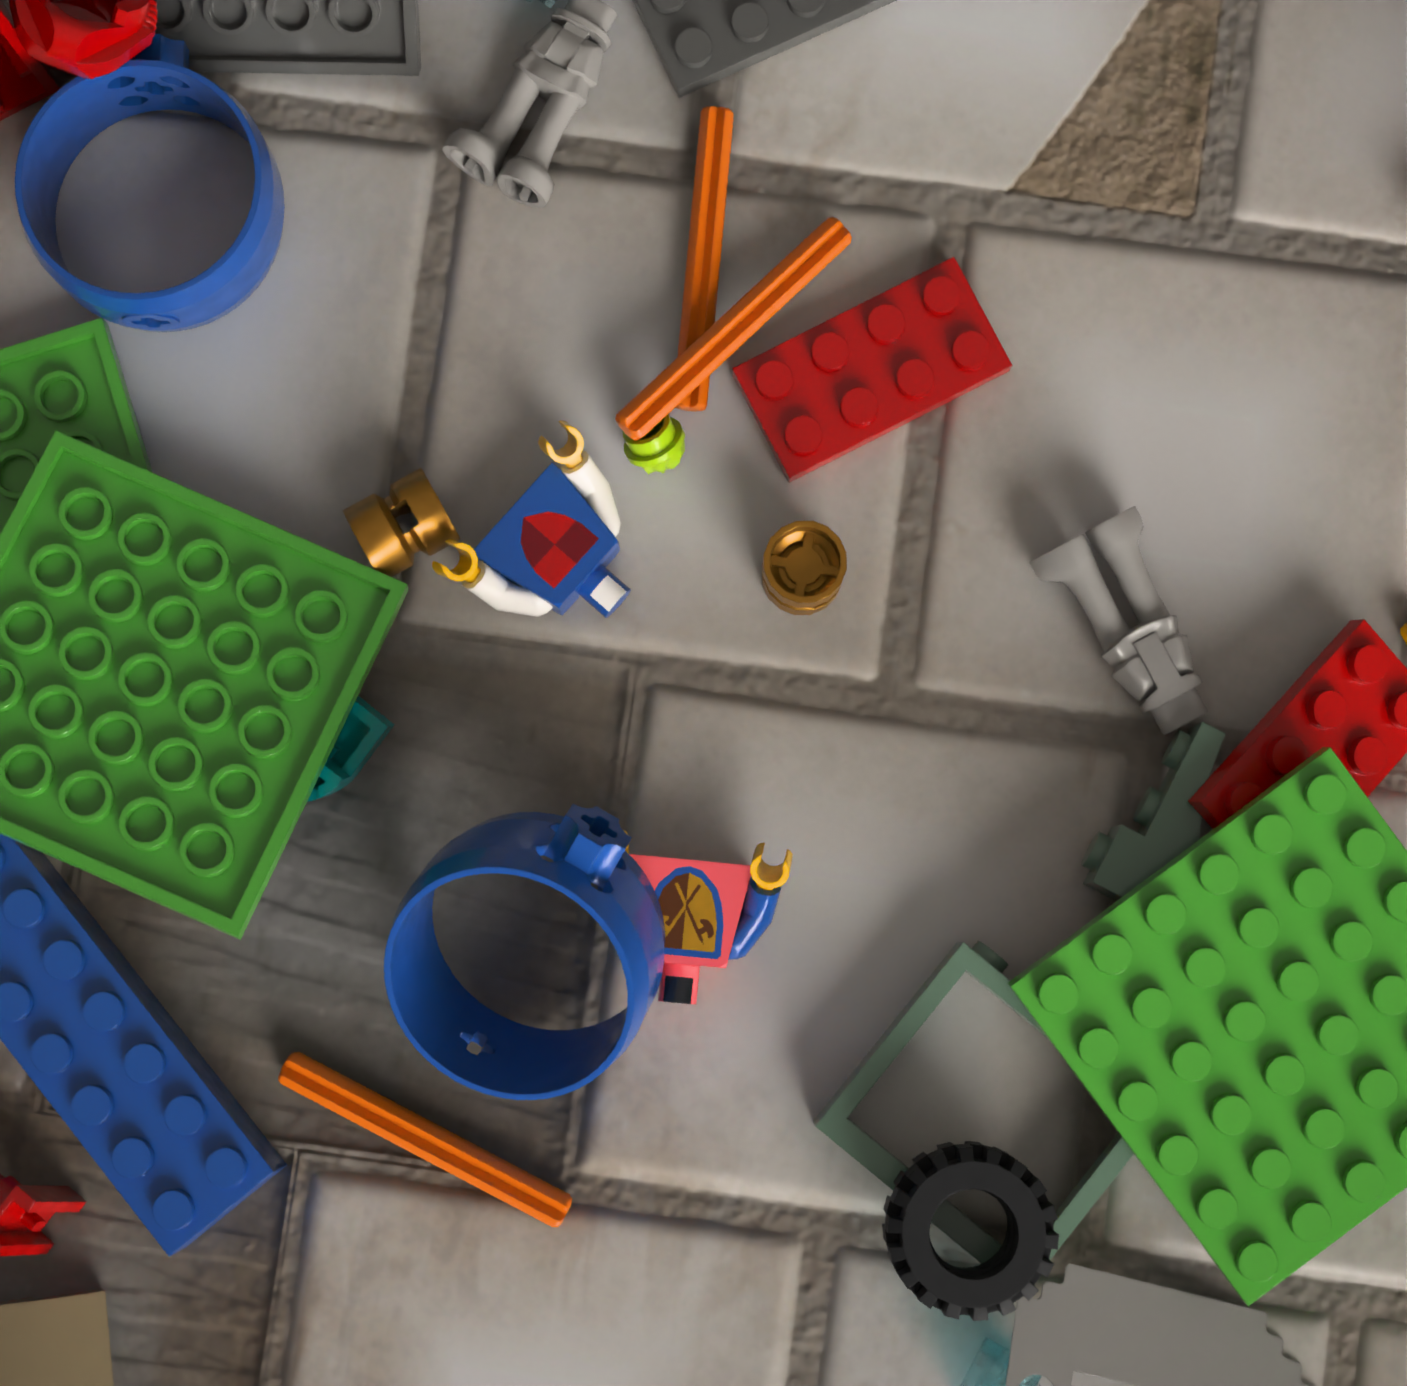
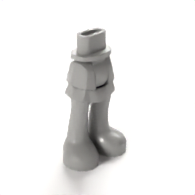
[442,0,617,208]
[1029,506,1208,735]

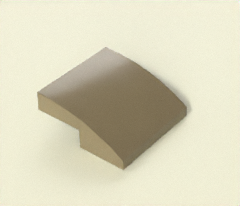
[0,1288,114,1386]

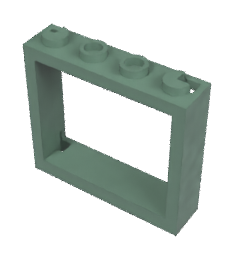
[813,940,1134,1264]

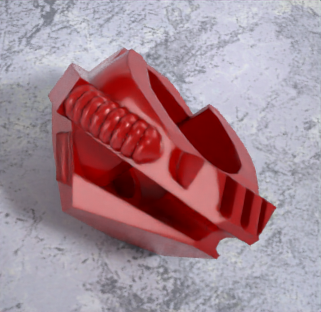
[8,0,158,79]

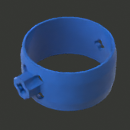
[15,34,285,332]
[384,804,665,1100]

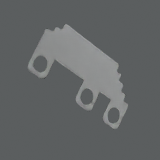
[1005,1263,1311,1386]

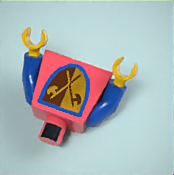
[597,830,793,1005]

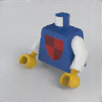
[432,420,631,618]

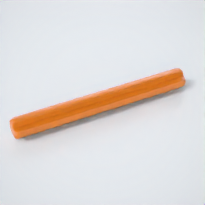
[675,106,734,412]
[615,217,852,441]
[278,1052,572,1227]

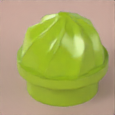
[623,415,685,474]

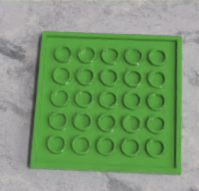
[0,430,408,940]
[1007,747,1407,1307]

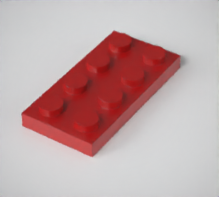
[732,257,1013,483]
[1188,619,1407,829]

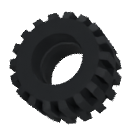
[882,1141,1059,1321]

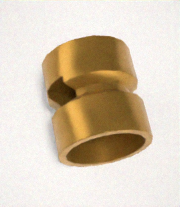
[343,468,461,577]
[762,521,847,615]

